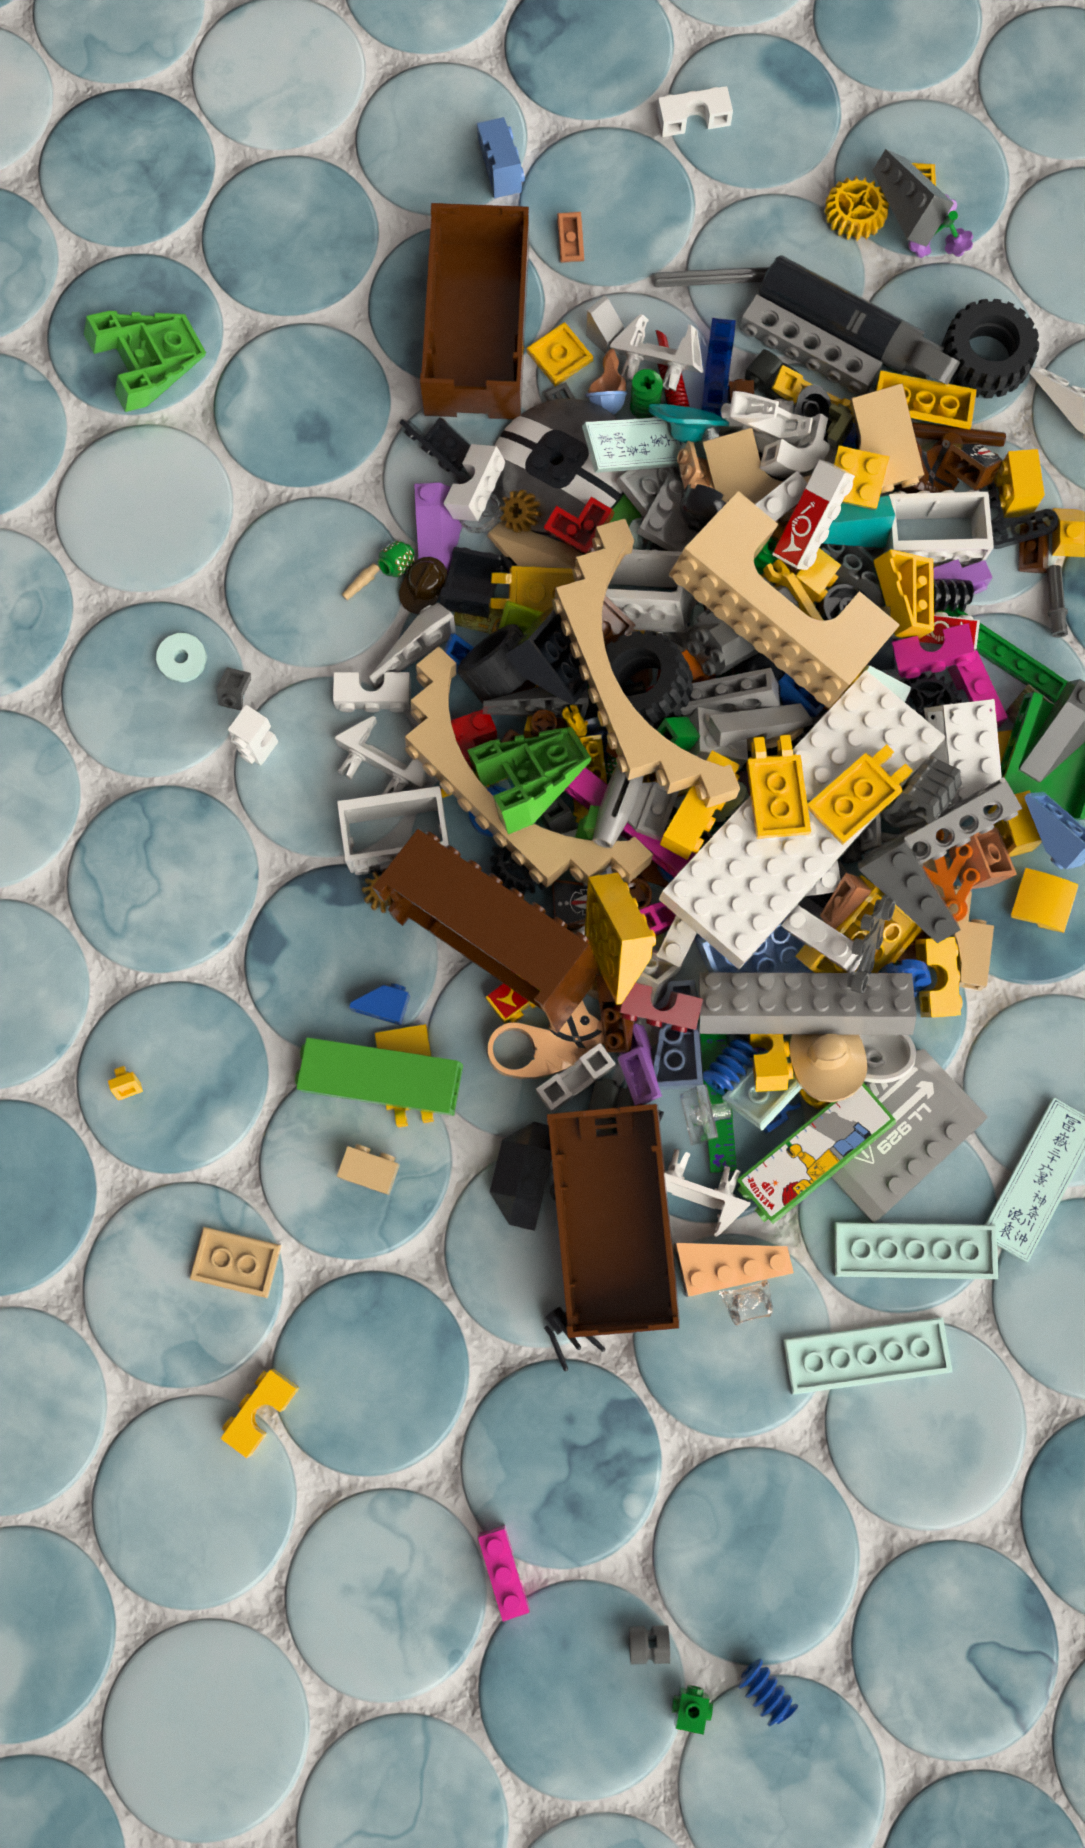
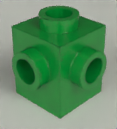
[671,1685,713,1735]

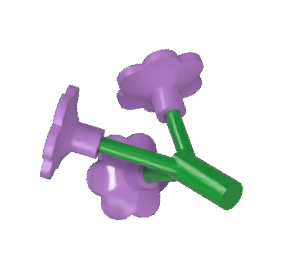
[908,194,973,258]

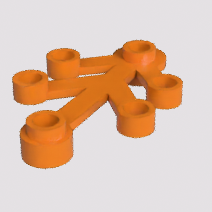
[923,829,980,922]

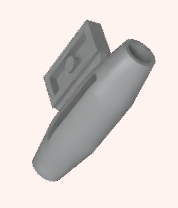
[593,765,679,848]

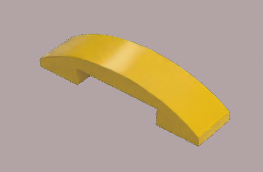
[771,365,856,432]

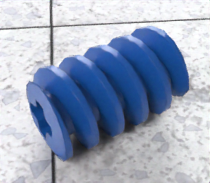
[703,1038,758,1095]
[738,1659,798,1726]

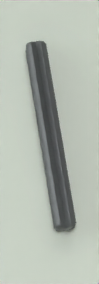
[654,267,769,287]

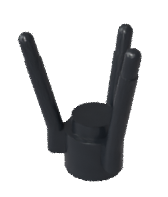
[543,1307,606,1371]

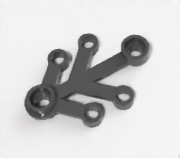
[847,895,895,994]

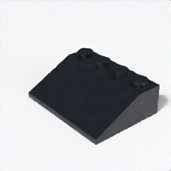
[505,607,589,705]

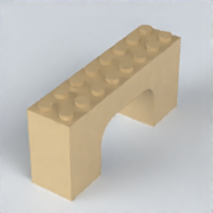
[703,384,924,523]
[669,491,899,708]

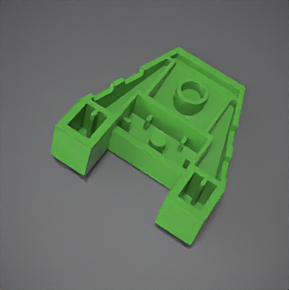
[84,311,206,412]
[467,727,591,834]

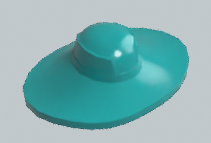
[649,404,730,443]

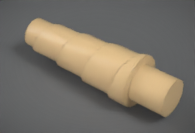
[342,562,380,601]

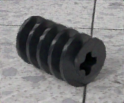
[933,579,974,612]

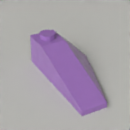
[414,483,465,576]

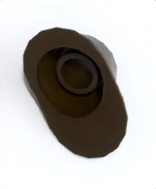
[399,557,448,614]

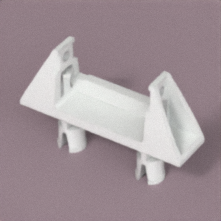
[610,314,703,391]
[721,391,813,444]
[335,716,426,795]
[665,1149,750,1237]

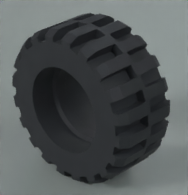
[941,299,1040,398]
[606,630,693,730]

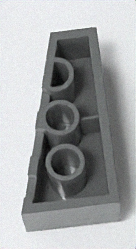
[858,836,961,944]

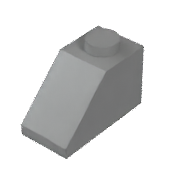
[586,295,624,354]

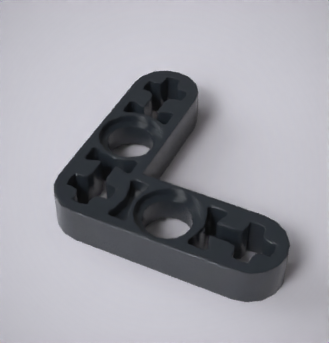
[975,482,1058,549]

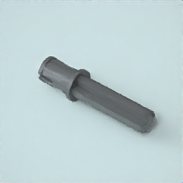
[1047,565,1068,638]

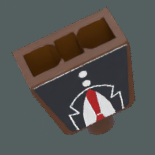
[941,443,1003,490]
[552,880,588,930]

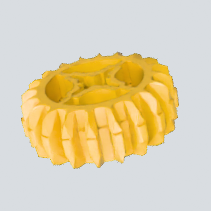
[824,176,889,241]

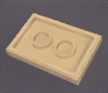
[189,1227,282,1298]

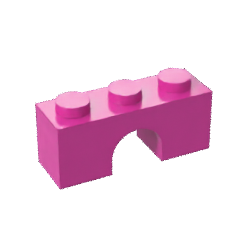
[893,623,977,679]
[947,650,1008,728]
[478,1525,530,1622]

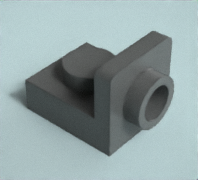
[217,667,251,710]

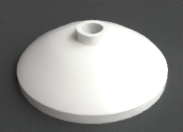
[859,1035,916,1083]

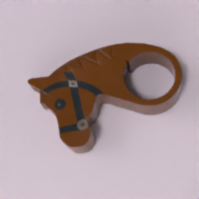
[855,432,963,494]

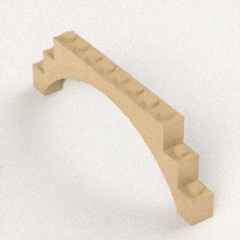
[552,519,740,808]
[405,646,653,888]

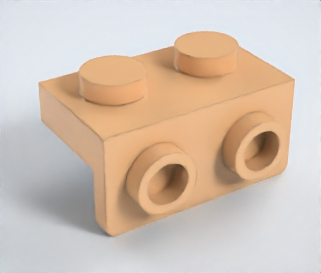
[677,441,715,489]

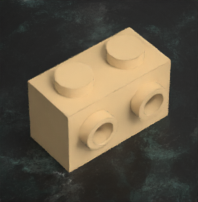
[337,1144,400,1195]

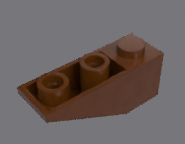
[596,974,636,1053]

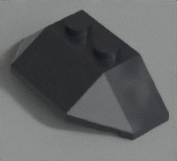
[489,1122,552,1231]

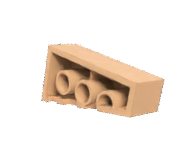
[674,1243,794,1297]

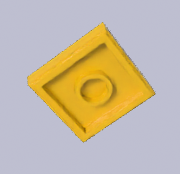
[526,322,594,387]

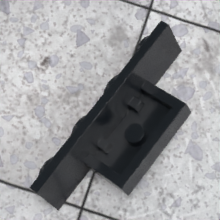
[399,417,471,484]

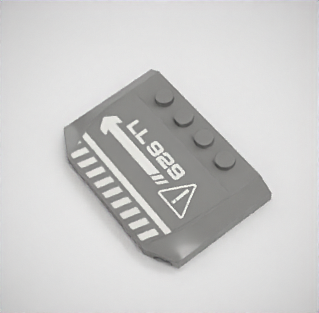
[830,1049,988,1223]

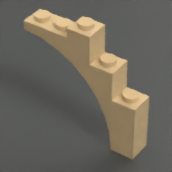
[923,857,994,991]

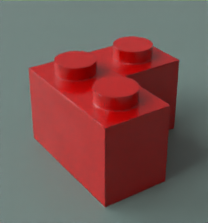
[544,497,615,554]
[451,709,497,769]

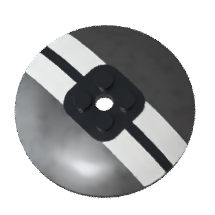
[492,399,628,535]

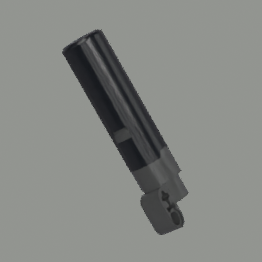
[759,255,960,385]

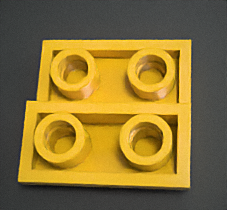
[1011,868,1078,933]

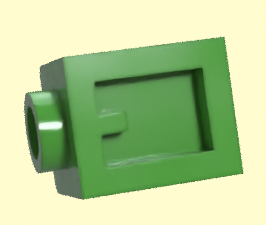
[575,805,600,840]

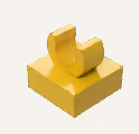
[108,1066,143,1101]

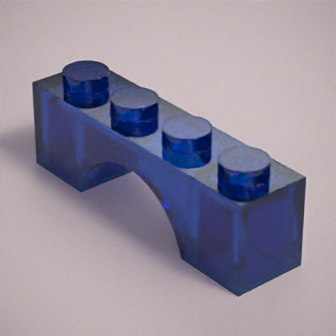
[701,318,736,417]

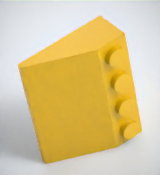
[584,873,656,1004]
[795,875,922,973]

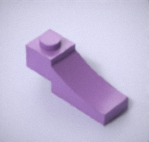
[933,559,993,594]
[618,1024,662,1106]

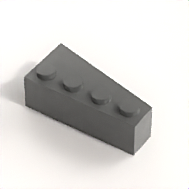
[872,149,954,247]
[819,543,886,607]

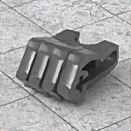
[880,756,962,828]

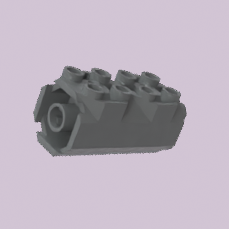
[686,577,799,676]

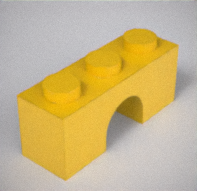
[915,937,962,1017]
[748,1034,793,1092]
[220,1369,299,1458]

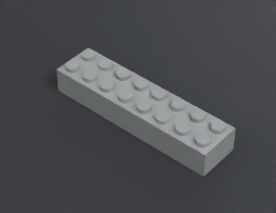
[699,972,917,1035]

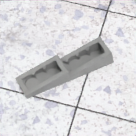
[708,703,813,747]

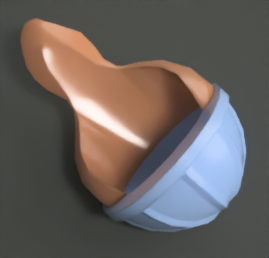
[585,349,628,415]

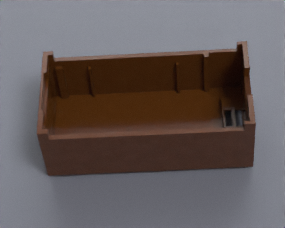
[420,203,529,419]
[372,829,600,1033]
[547,1104,680,1338]

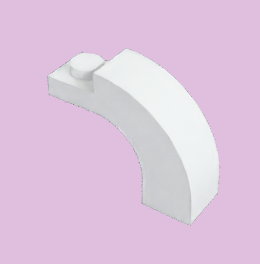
[760,414,830,478]

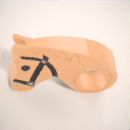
[487,1000,605,1079]

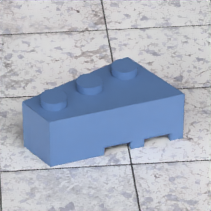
[477,117,525,199]

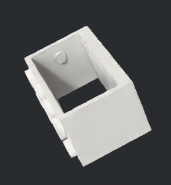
[883,490,994,568]
[591,548,694,633]
[924,699,1002,808]
[337,786,449,875]

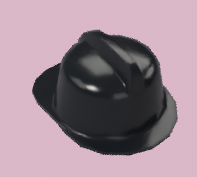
[794,385,832,443]

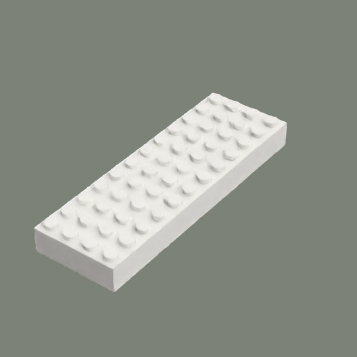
[659,670,946,969]

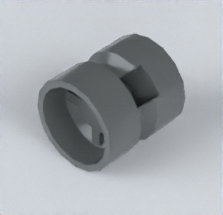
[629,1625,670,1665]

